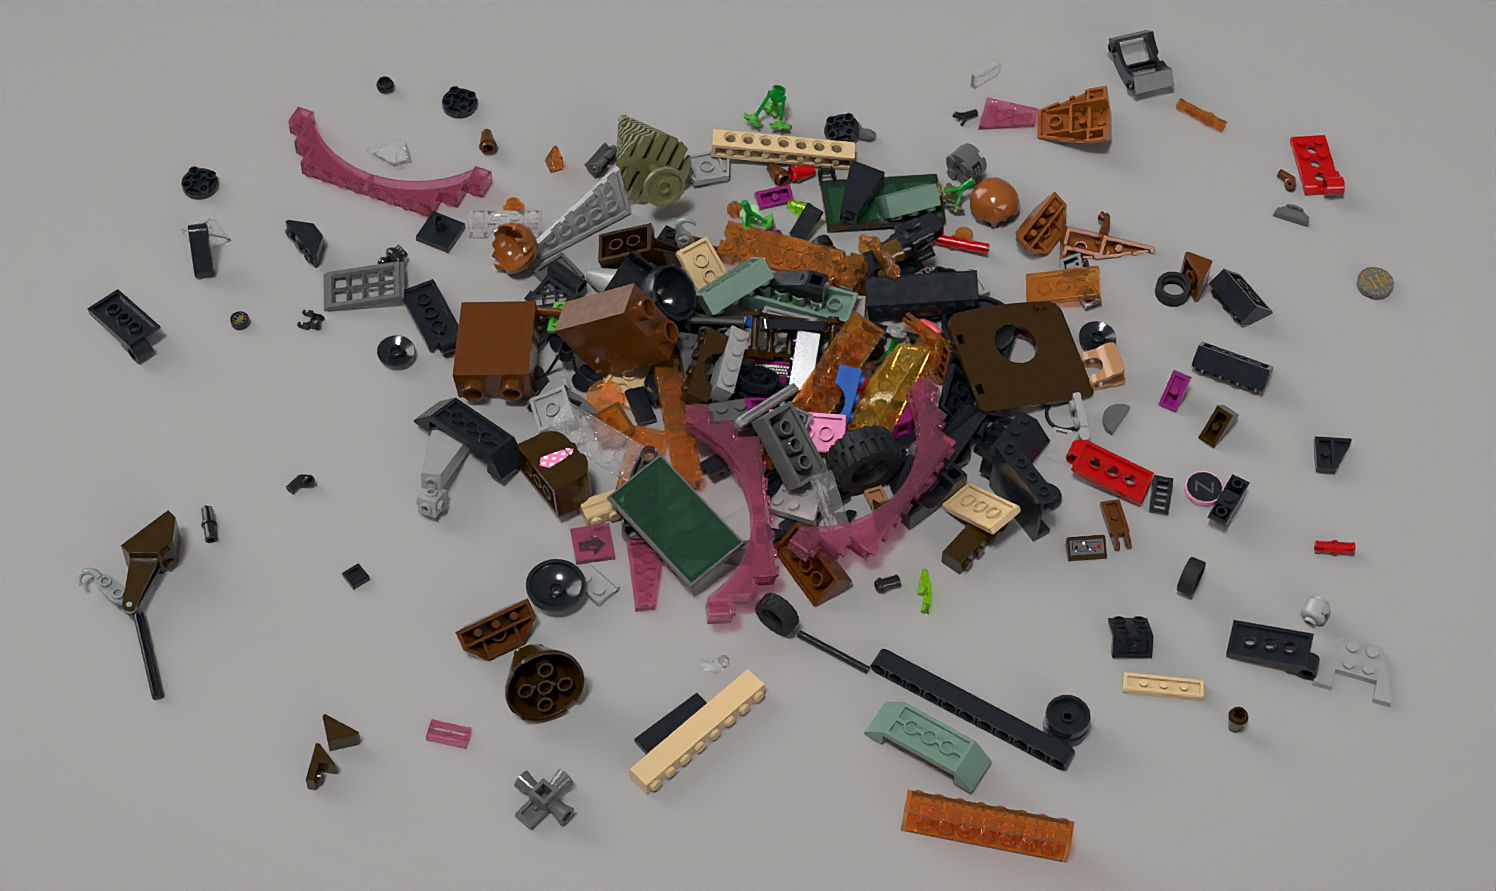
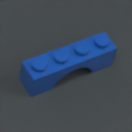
[835,364,865,434]

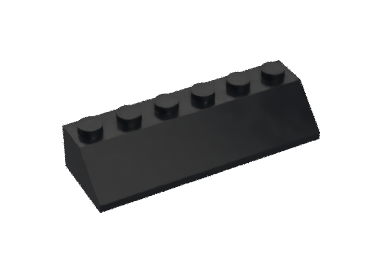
[865,270,980,320]

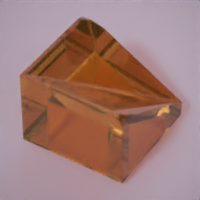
[545,146,563,173]

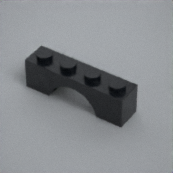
[896,463,967,529]

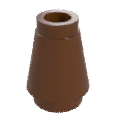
[479,129,497,155]
[767,162,791,186]

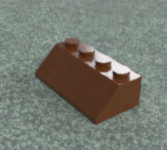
[773,522,852,607]

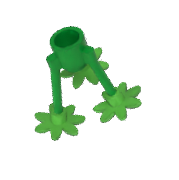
[743,85,792,131]

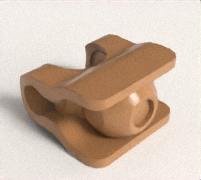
[1081,342,1125,390]

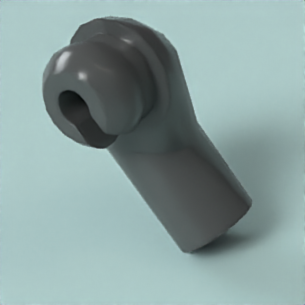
[858,122,876,140]

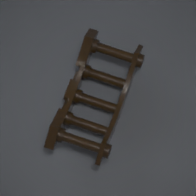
[743,308,846,367]

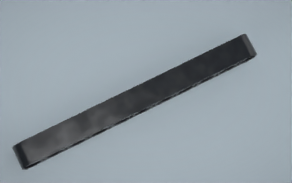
[870,649,1075,771]

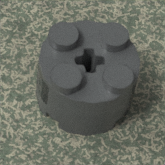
[946,143,987,184]

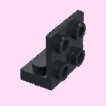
[1108,616,1154,658]

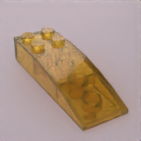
[847,343,931,432]

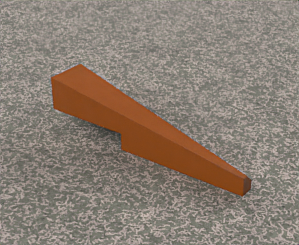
[1059,225,1155,261]

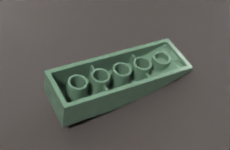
[741,270,858,325]

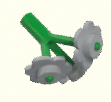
[877,326,912,362]

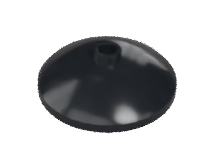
[526,559,586,612]

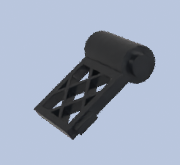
[524,261,587,321]

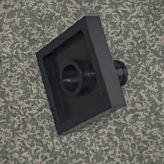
[416,211,466,253]

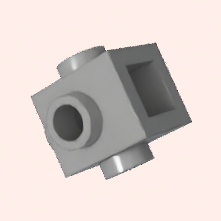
[416,488,447,518]

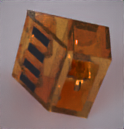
[908,333,950,386]

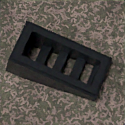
[1149,475,1174,516]

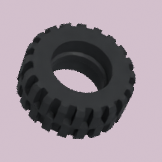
[825,425,903,494]

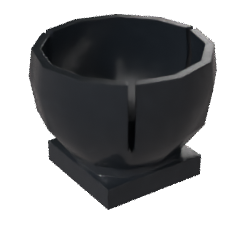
[632,264,697,324]

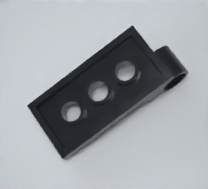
[87,289,161,363]
[1226,620,1320,680]

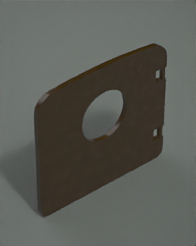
[947,301,1094,413]

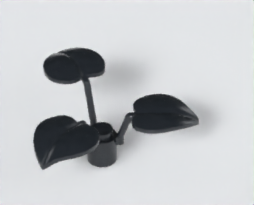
[534,333,604,392]

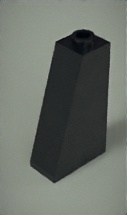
[840,160,885,226]

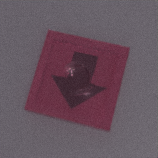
[570,523,615,565]

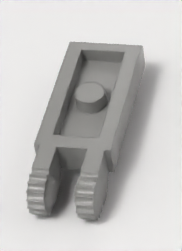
[1069,392,1091,441]

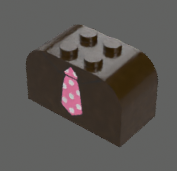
[516,431,592,518]

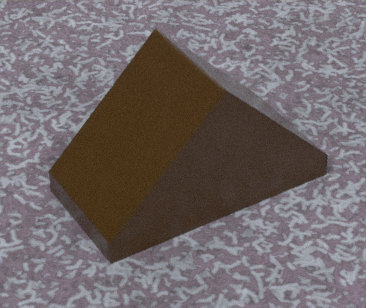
[322,714,361,751]

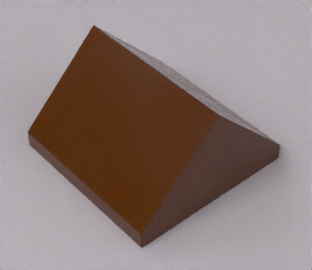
[1180,252,1213,302]

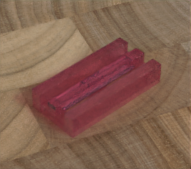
[426,719,472,749]

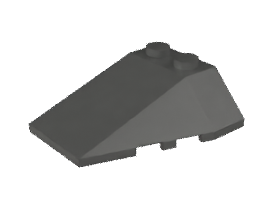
[671,332,753,381]

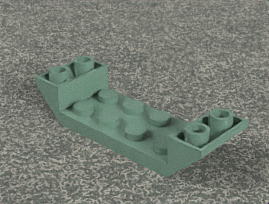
[864,702,991,793]

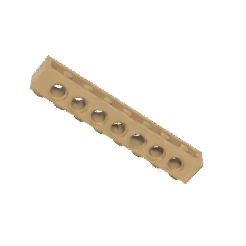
[711,129,855,170]

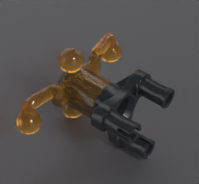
[858,217,935,278]

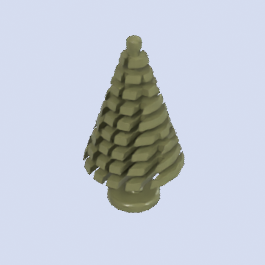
[616,115,691,207]

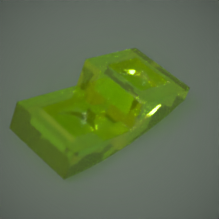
[917,568,932,615]

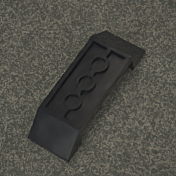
[414,397,520,482]

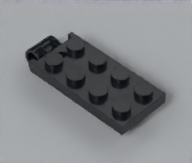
[402,279,459,355]

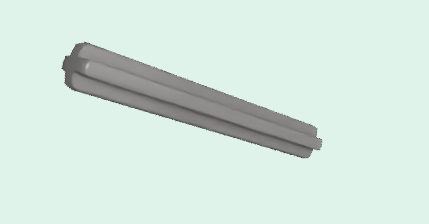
[736,383,799,428]

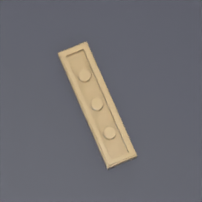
[1122,672,1204,701]

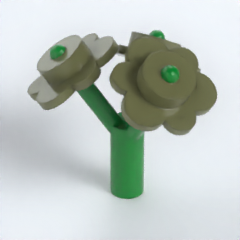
[937,177,976,213]

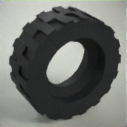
[755,592,800,636]

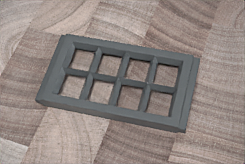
[323,261,405,312]

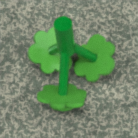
[736,200,774,233]

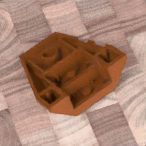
[1037,85,1111,144]

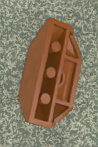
[1015,192,1067,255]

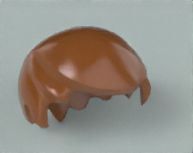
[970,177,1020,228]
[492,222,538,274]

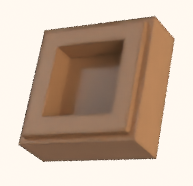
[863,485,889,509]

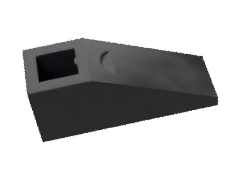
[770,270,829,302]

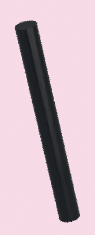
[797,630,870,674]

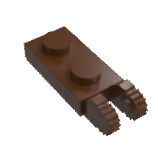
[1100,499,1132,550]

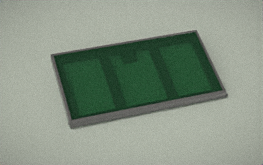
[607,454,745,589]

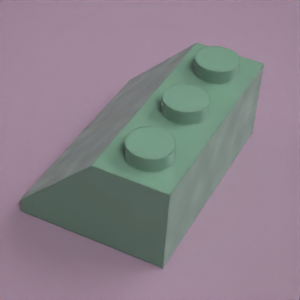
[875,184,941,221]

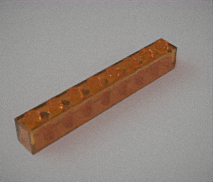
[651,349,703,490]

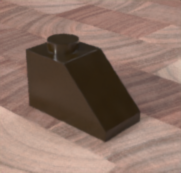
[1198,405,1239,448]

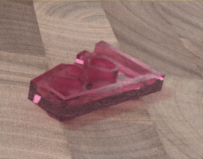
[978,97,1038,130]

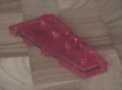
[626,537,665,612]

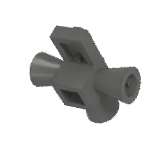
[514,769,574,830]

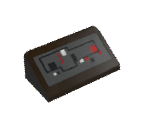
[1065,535,1107,561]

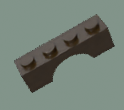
[680,328,729,406]

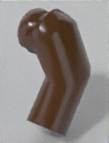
[1277,169,1297,191]
[1098,211,1110,235]

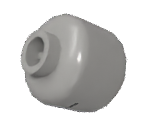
[1301,596,1331,626]

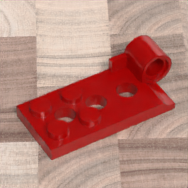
[1290,135,1345,196]
[1066,439,1154,505]

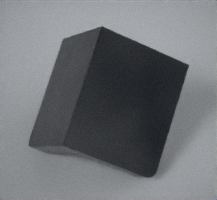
[700,452,730,479]

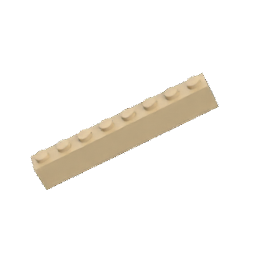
[629,669,765,795]

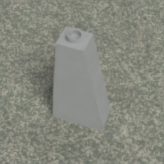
[421,430,470,490]

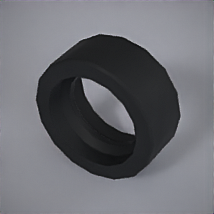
[1155,271,1191,307]
[1177,557,1206,596]

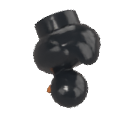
[377,244,408,264]

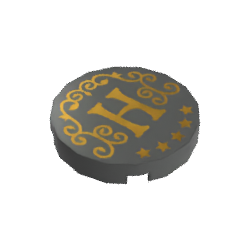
[1356,267,1394,300]

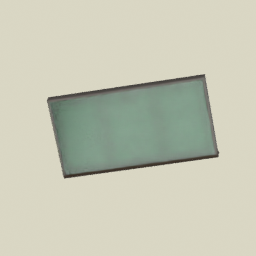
[819,174,946,231]

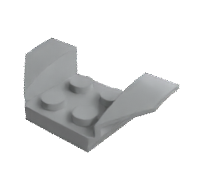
[529,377,586,446]

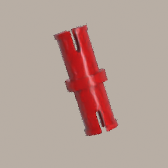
[1314,540,1356,555]

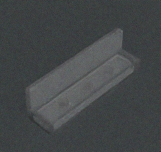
[809,470,855,552]

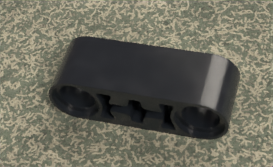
[188,223,214,278]

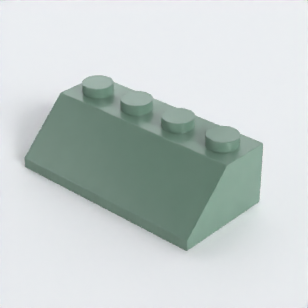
[696,257,774,316]

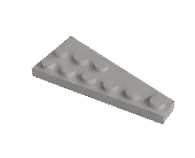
[536,166,631,261]

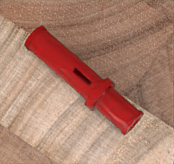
[934,235,990,255]

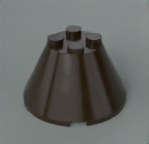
[505,644,585,722]

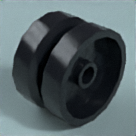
[736,366,780,400]
[1043,695,1091,747]

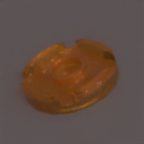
[586,379,625,417]

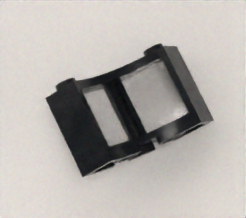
[1108,30,1174,94]

